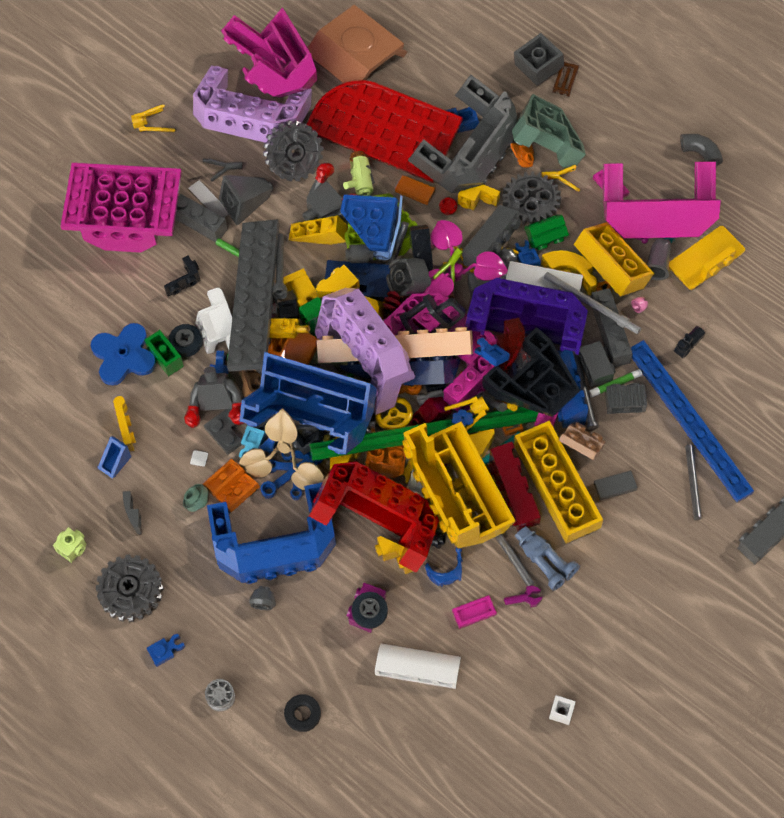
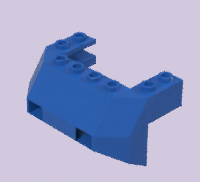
[239,352,377,455]

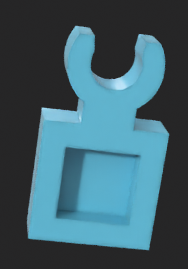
[239,426,266,459]

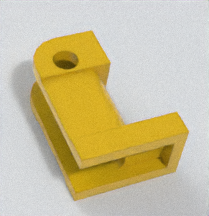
[275,268,319,309]

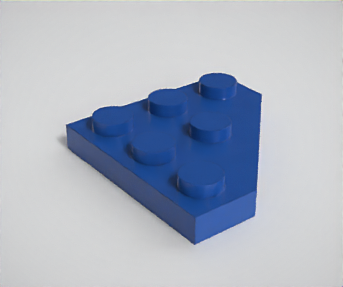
[340,195,398,252]

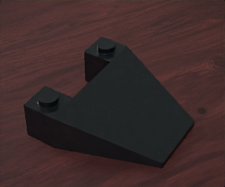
[482,327,580,417]

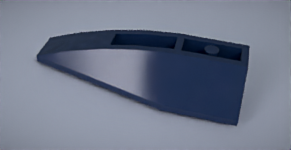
[340,355,460,385]

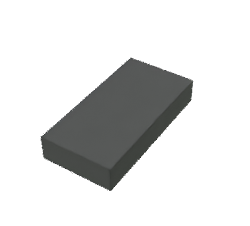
[594,471,638,500]

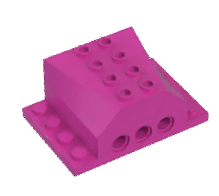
[61,163,182,253]

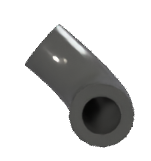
[680,134,723,166]

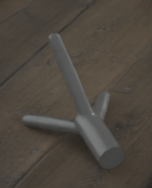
[203,158,242,181]

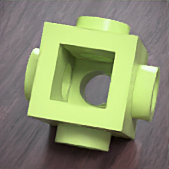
[53,527,87,563]

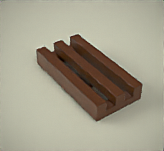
[552,62,579,97]

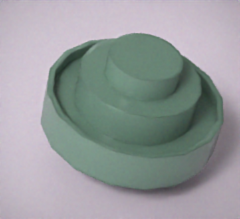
[183,484,208,512]

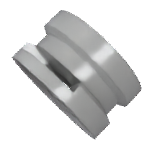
[205,679,235,711]

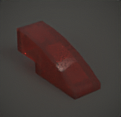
[496,317,525,373]

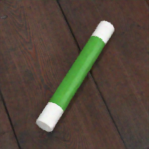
[588,369,643,398]

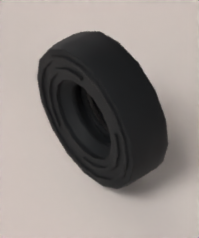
[284,694,321,732]

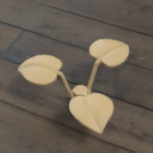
[239,409,324,490]

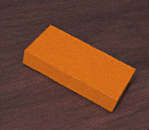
[395,175,435,205]

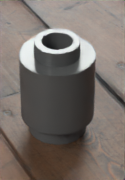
[345,244,373,263]

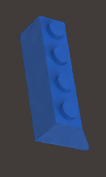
[557,350,588,428]

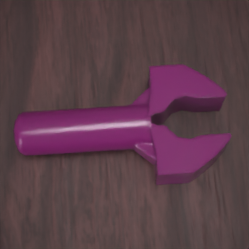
[504,585,542,608]

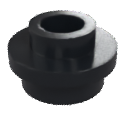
[431,529,446,549]

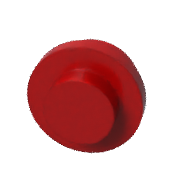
[439,197,457,215]

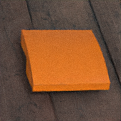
[203,459,260,513]

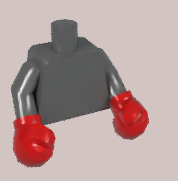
[302,163,358,221]
[184,366,244,428]

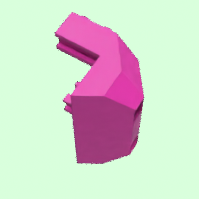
[221,7,317,98]
[603,161,721,238]

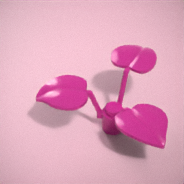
[423,220,508,297]

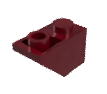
[407,397,453,426]

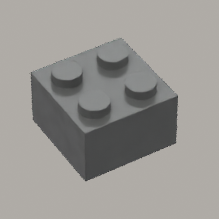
[514,33,564,86]

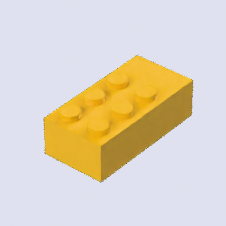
[574,222,654,297]

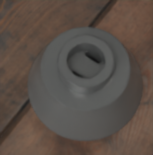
[249,586,276,610]

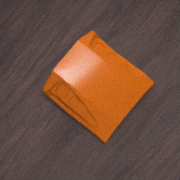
[365,445,406,478]

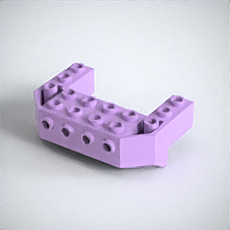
[193,65,312,143]
[315,288,415,415]

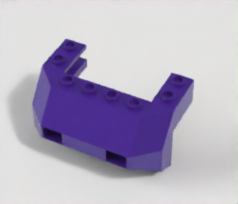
[466,278,588,355]

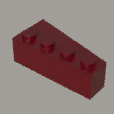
[487,442,541,532]

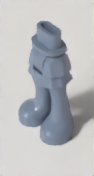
[515,526,580,591]

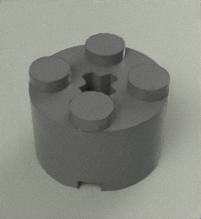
[387,258,431,296]

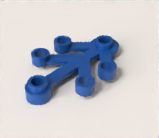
[260,450,324,500]

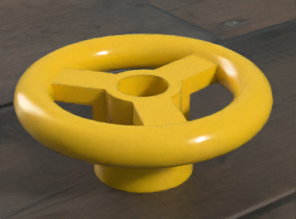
[375,397,413,430]

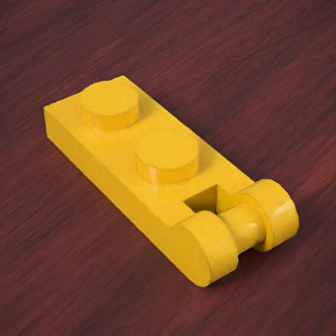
[113,396,136,452]

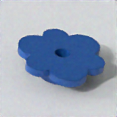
[452,409,474,427]

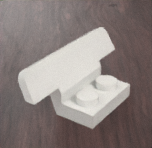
[195,288,232,354]

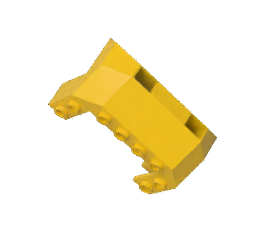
[402,421,515,548]

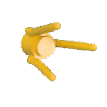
[131,104,176,132]
[444,396,489,431]

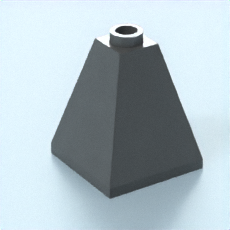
[219,175,273,225]

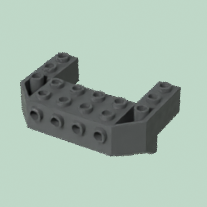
[408,75,518,193]

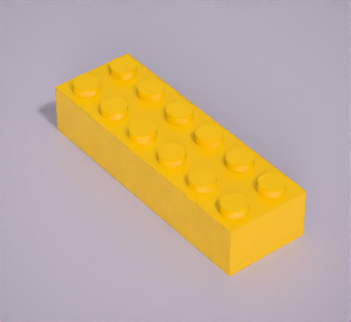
[513,420,603,544]

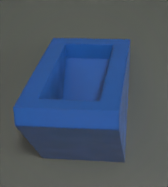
[98,436,132,478]

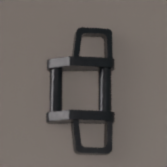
[399,294,466,334]

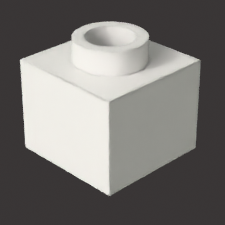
[549,696,576,725]

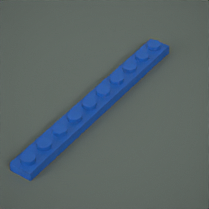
[631,340,754,503]

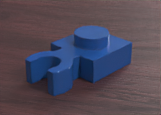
[515,240,541,266]
[146,634,185,667]

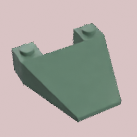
[512,94,586,170]

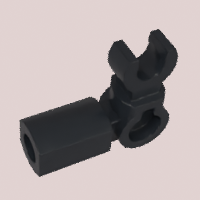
[674,326,705,359]

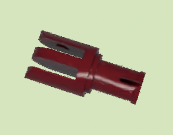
[383,291,403,315]

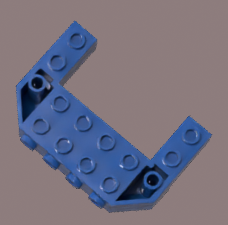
[207,482,336,584]

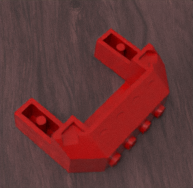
[309,461,439,573]

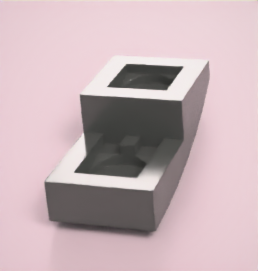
[123,491,142,534]

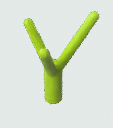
[433,248,463,282]

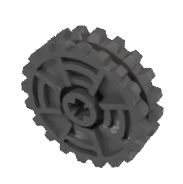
[263,120,324,181]
[96,555,163,622]

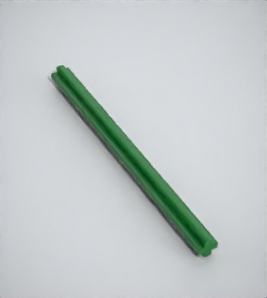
[309,407,538,461]

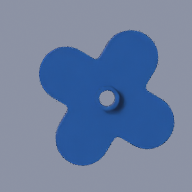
[91,323,156,386]

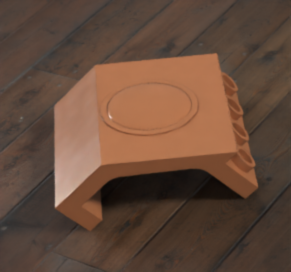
[308,5,407,83]

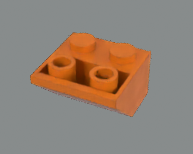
[268,333,319,365]

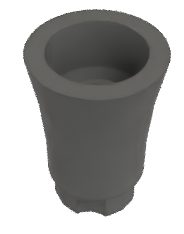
[646,238,671,280]

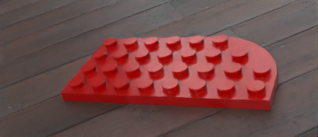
[306,80,463,183]

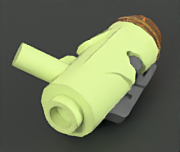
[343,151,375,196]

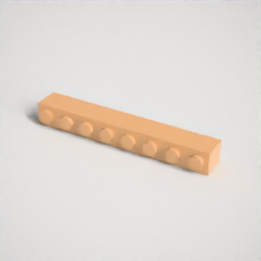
[317,327,473,363]

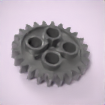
[502,171,561,225]

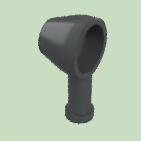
[477,391,507,412]

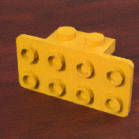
[669,226,745,290]

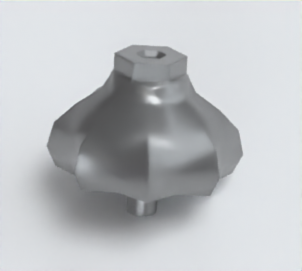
[497,247,518,269]

